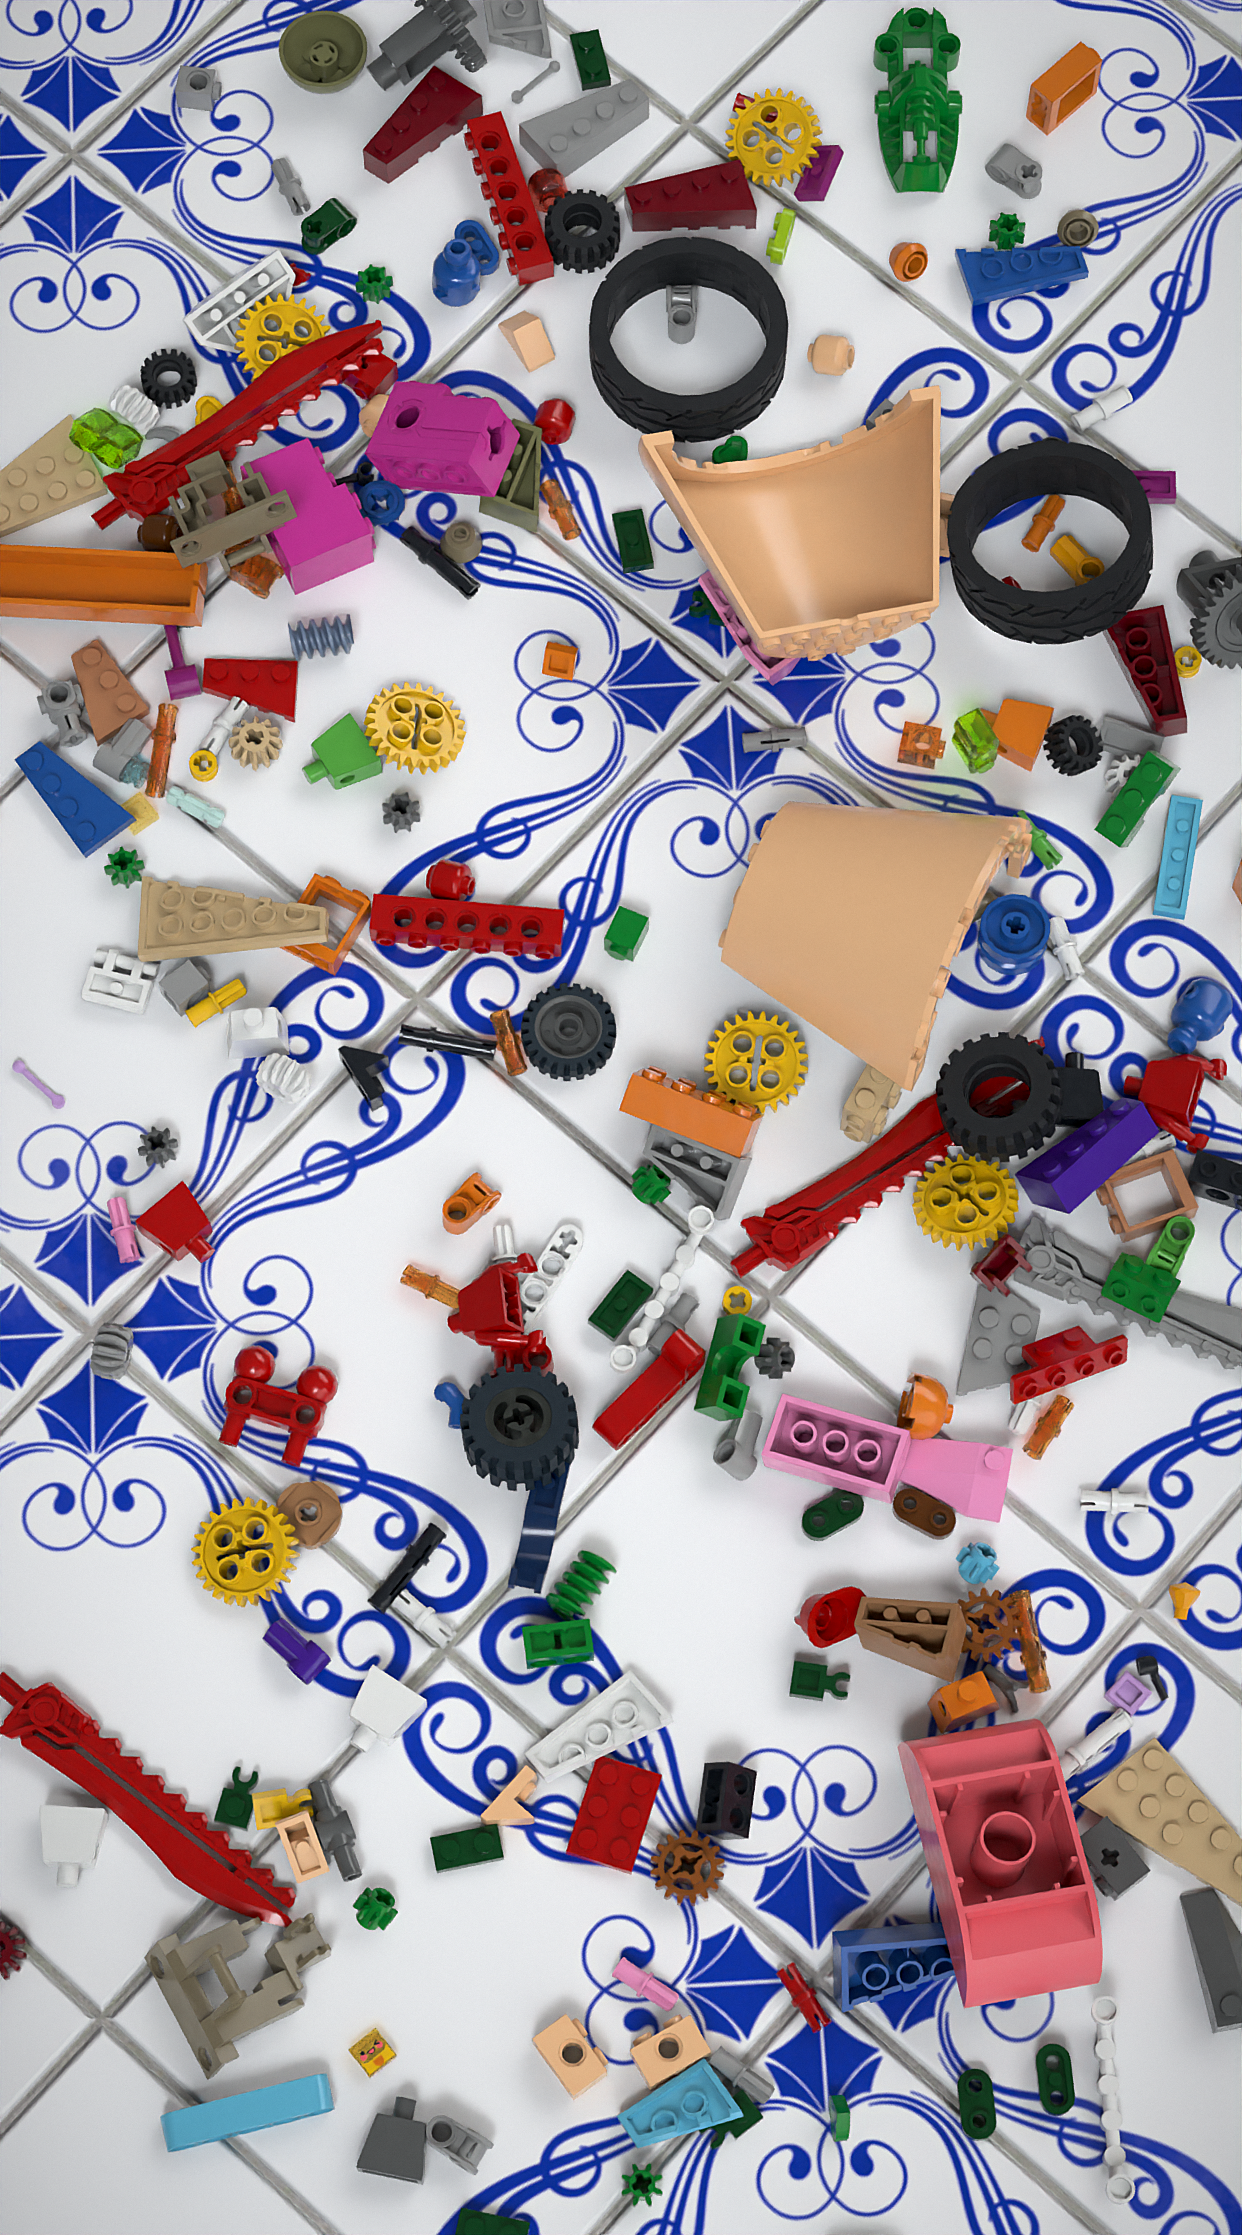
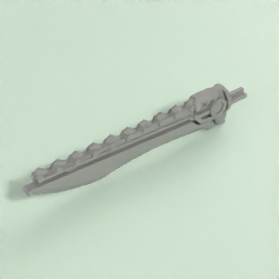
[986,1217,1242,1369]

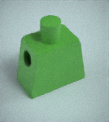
[302,713,382,790]

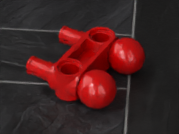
[218,1345,338,1467]

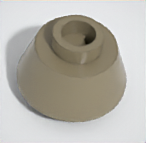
[1057,208,1099,248]
[440,522,482,563]

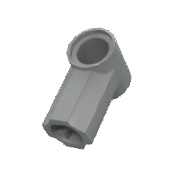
[93,718,152,783]
[713,1409,763,1481]

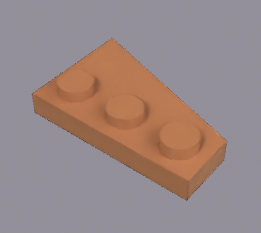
[71,639,150,746]

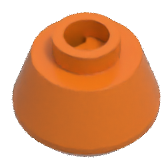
[889,242,928,282]

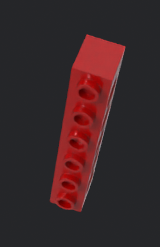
[463,111,554,286]
[369,894,565,959]

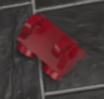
[969,1233,1033,1298]

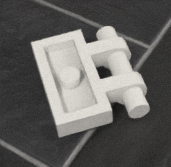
[81,949,159,1015]

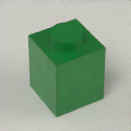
[604,906,649,962]

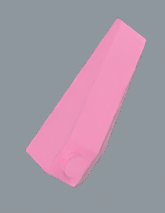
[698,571,801,686]

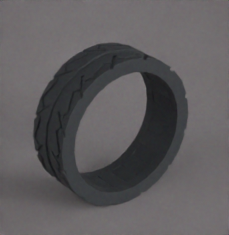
[589,237,789,443]
[947,441,1153,644]

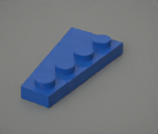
[955,246,1089,306]
[14,741,137,858]

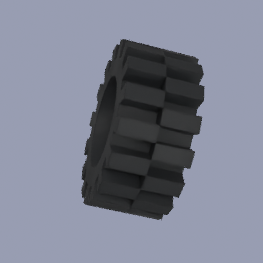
[140,348,197,409]
[1043,715,1103,776]

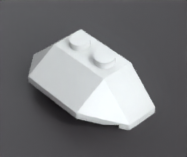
[182,250,295,354]

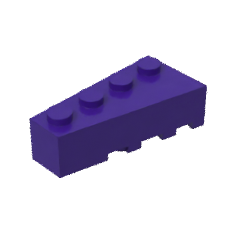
[1015,1097,1160,1214]

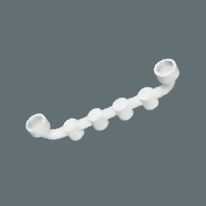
[610,1206,714,1374]
[1091,1996,1135,2205]

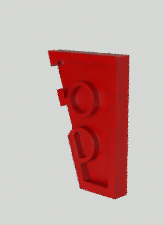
[202,658,299,723]

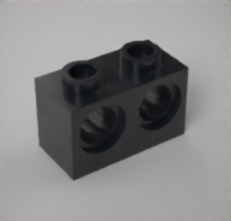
[696,1762,757,1840]

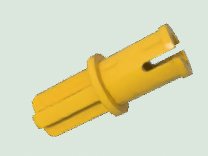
[184,979,247,1028]

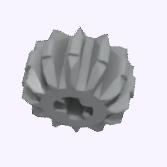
[90,1323,134,1380]

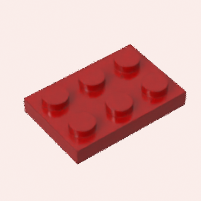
[566,1756,662,1875]

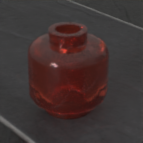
[527,168,568,213]

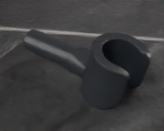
[335,462,374,487]
[1136,1656,1169,1701]

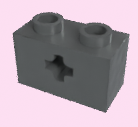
[1080,1816,1151,1901]

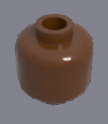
[137,514,184,553]

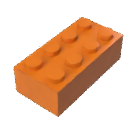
[619,1066,763,1158]

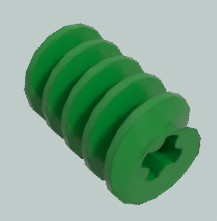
[546,1550,617,1621]

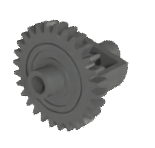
[366,0,488,91]
[1176,550,1242,669]

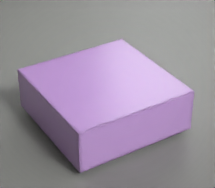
[1104,1670,1152,1717]

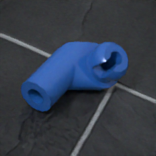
[434,1382,465,1429]

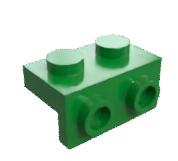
[1101,1252,1181,1323]

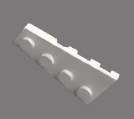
[524,1670,674,1783]

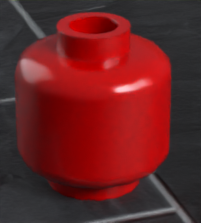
[533,398,576,445]
[426,860,476,901]

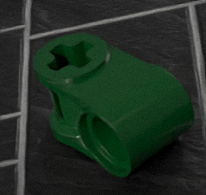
[301,198,357,255]

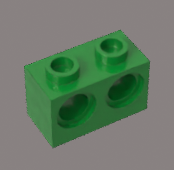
[522,1619,594,1669]

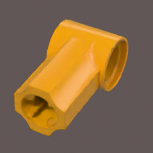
[1050,535,1105,587]

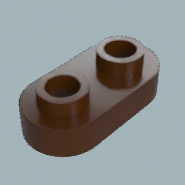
[892,1488,956,1540]

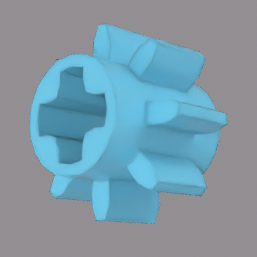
[956,1542,1000,1584]

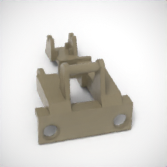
[168,450,298,573]
[144,1913,331,2080]

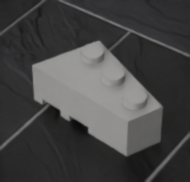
[642,1124,752,1220]

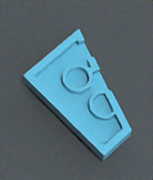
[617,2058,744,2149]

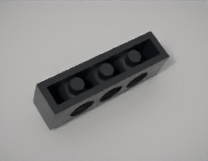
[1187,1150,1242,1211]

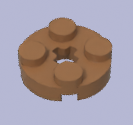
[276,1481,343,1550]

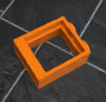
[1026,41,1102,136]
[279,873,372,976]

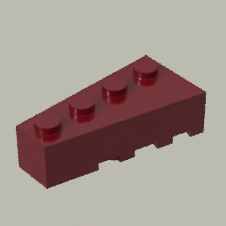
[363,66,483,184]
[624,159,757,232]
[1103,605,1187,737]

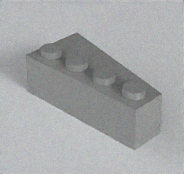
[519,78,649,183]

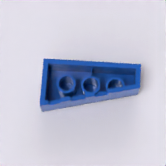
[832,1922,955,2013]

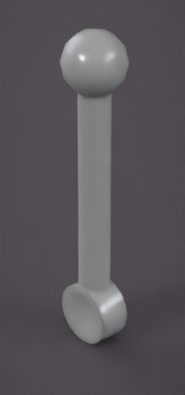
[511,61,560,104]

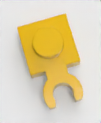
[252,1788,314,1830]

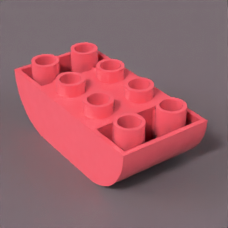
[897,1718,1103,2008]

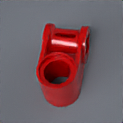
[490,1345,554,1379]

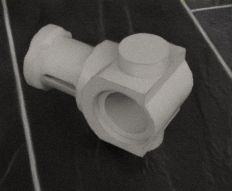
[37,680,87,747]

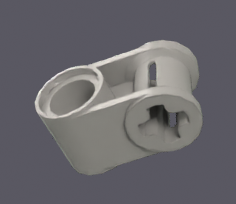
[985,143,1042,199]
[666,285,697,344]
[426,2115,494,2175]

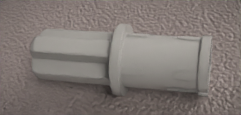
[271,158,310,216]
[709,2046,775,2104]

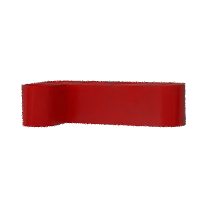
[592,1328,706,1451]

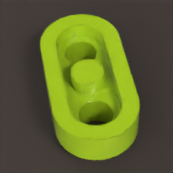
[766,208,796,265]

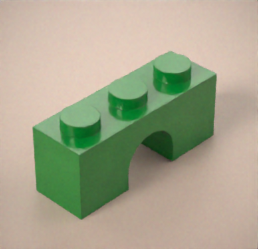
[1094,751,1181,848]
[694,1313,766,1422]

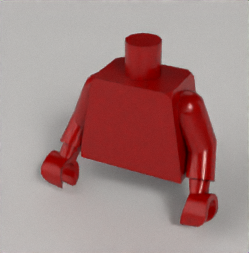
[1124,1054,1227,1154]
[447,1253,546,1353]

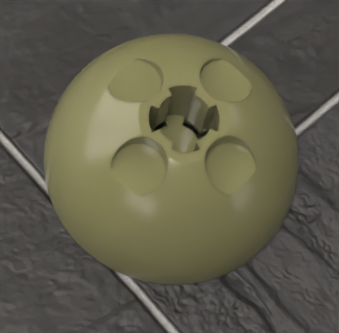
[279,11,367,94]

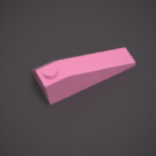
[899,1438,1013,1523]

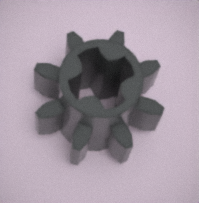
[382,792,421,833]
[137,1126,179,1169]
[754,1337,795,1379]

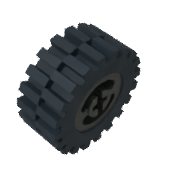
[460,1364,579,1491]

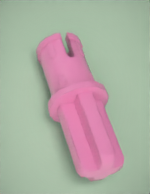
[107,1197,141,1263]
[612,1957,679,2011]

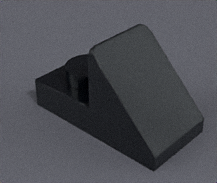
[338,1046,389,1112]

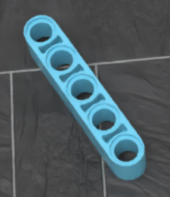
[160,2074,335,2152]

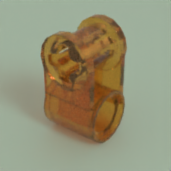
[224,544,284,599]

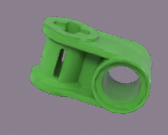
[1145,1216,1195,1278]

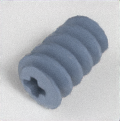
[288,614,354,661]

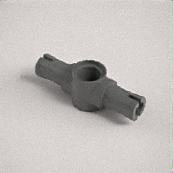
[308,1779,362,1882]

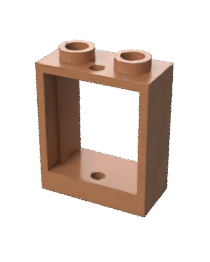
[1096,1149,1199,1243]

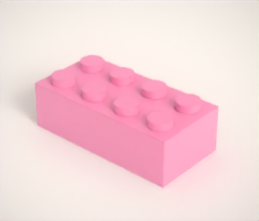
[761,1394,912,1504]

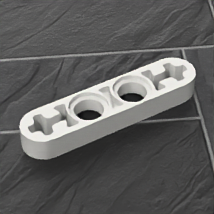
[519,1225,583,1335]

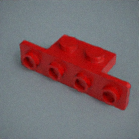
[1010,1325,1128,1404]

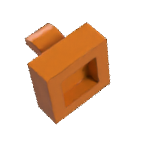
[542,642,578,681]

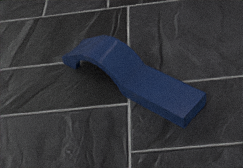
[507,1462,571,1594]

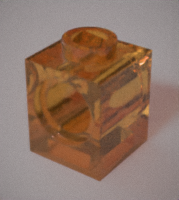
[897,721,946,769]

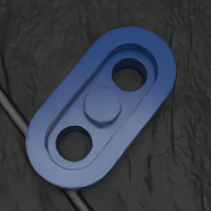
[454,220,499,276]

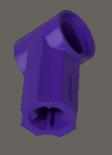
[262,1618,332,1685]

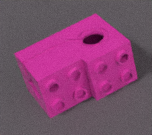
[365,381,520,497]
[240,438,376,595]

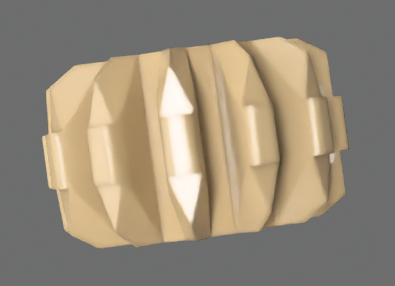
[228,715,283,771]

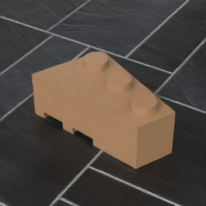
[854,1597,967,1683]

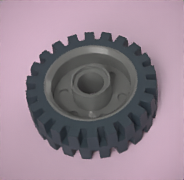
[521,983,616,1081]

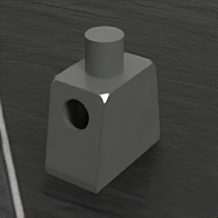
[356,2097,426,2185]

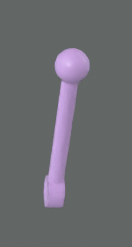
[12,1060,65,1109]

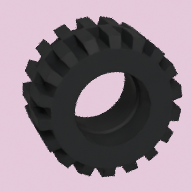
[545,189,620,274]

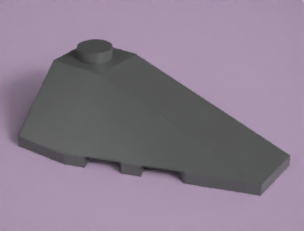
[1179,1890,1242,2033]

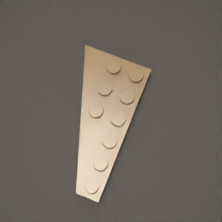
[0,414,107,538]
[138,876,329,962]
[1076,1737,1242,1907]

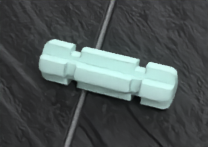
[166,786,225,828]

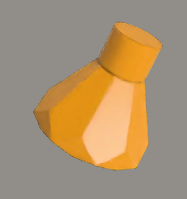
[1169,1582,1201,1620]

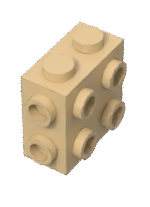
[840,1063,902,1144]

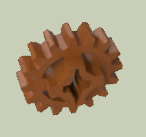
[957,1588,1024,1663]
[650,1830,725,1906]

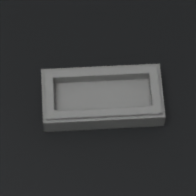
[1098,716,1165,762]

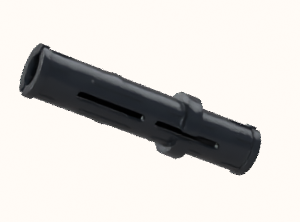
[400,526,481,600]
[398,1024,497,1061]
[367,1522,447,1614]

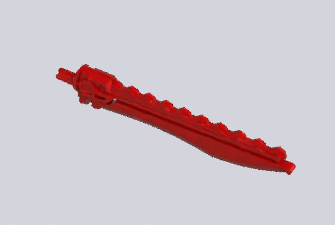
[91,320,384,530]
[729,1076,1030,1278]
[0,1672,297,1928]

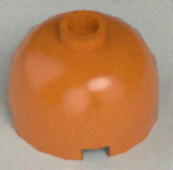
[897,1372,954,1440]

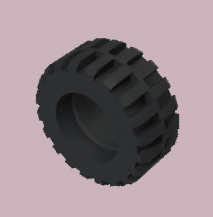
[935,1032,1063,1163]

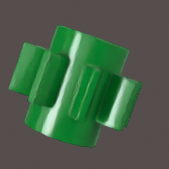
[988,212,1026,251]
[355,264,393,304]
[104,847,145,889]
[631,1164,671,1205]
[353,1887,398,1931]
[621,2163,663,2207]

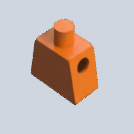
[975,698,1054,772]
[927,1671,1000,1734]

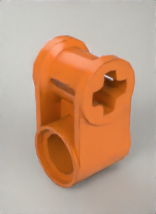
[442,1172,502,1235]

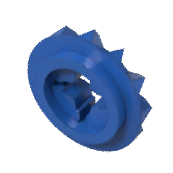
[357,480,405,527]

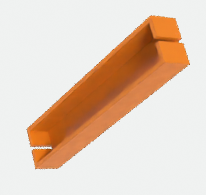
[0,544,208,627]

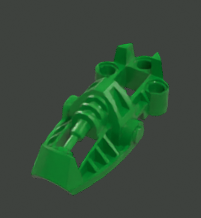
[873,7,962,193]

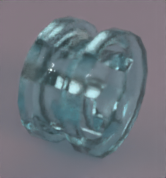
[123,757,150,789]

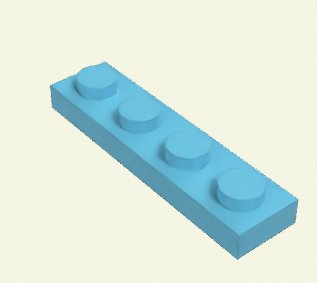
[1152,795,1203,920]

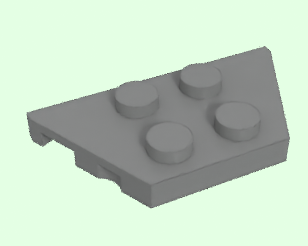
[483,0,552,59]
[956,1284,1040,1396]

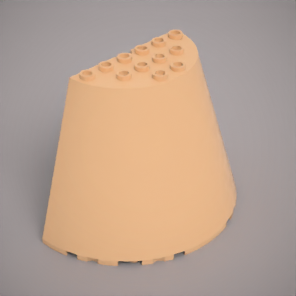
[638,385,941,661]
[718,801,1032,1092]

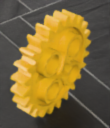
[725,88,823,188]
[234,293,331,387]
[363,682,466,775]
[704,1011,808,1116]
[912,1154,1019,1251]
[191,1497,300,1607]

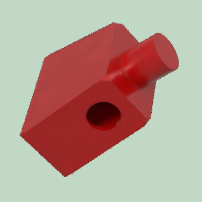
[135,1181,215,1263]

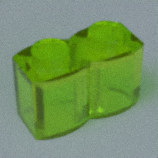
[69,408,144,469]
[951,708,1000,774]

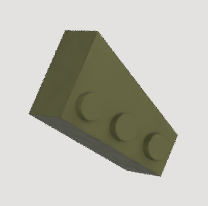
[479,418,542,533]

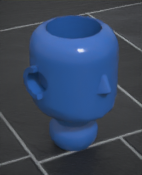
[432,239,481,307]
[1167,978,1233,1055]

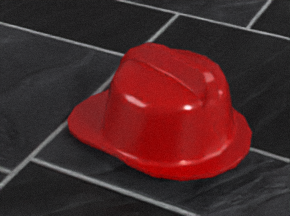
[794,1586,866,1648]

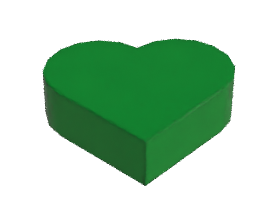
[712,436,748,464]
[829,2094,850,2142]

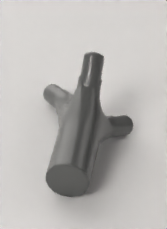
[983,1663,1029,1713]

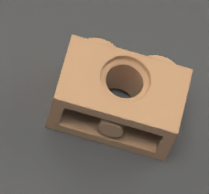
[532,2014,609,2100]
[630,2014,711,2091]

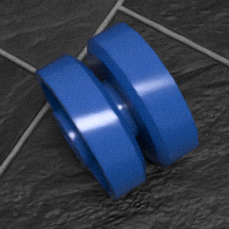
[977,894,1050,976]

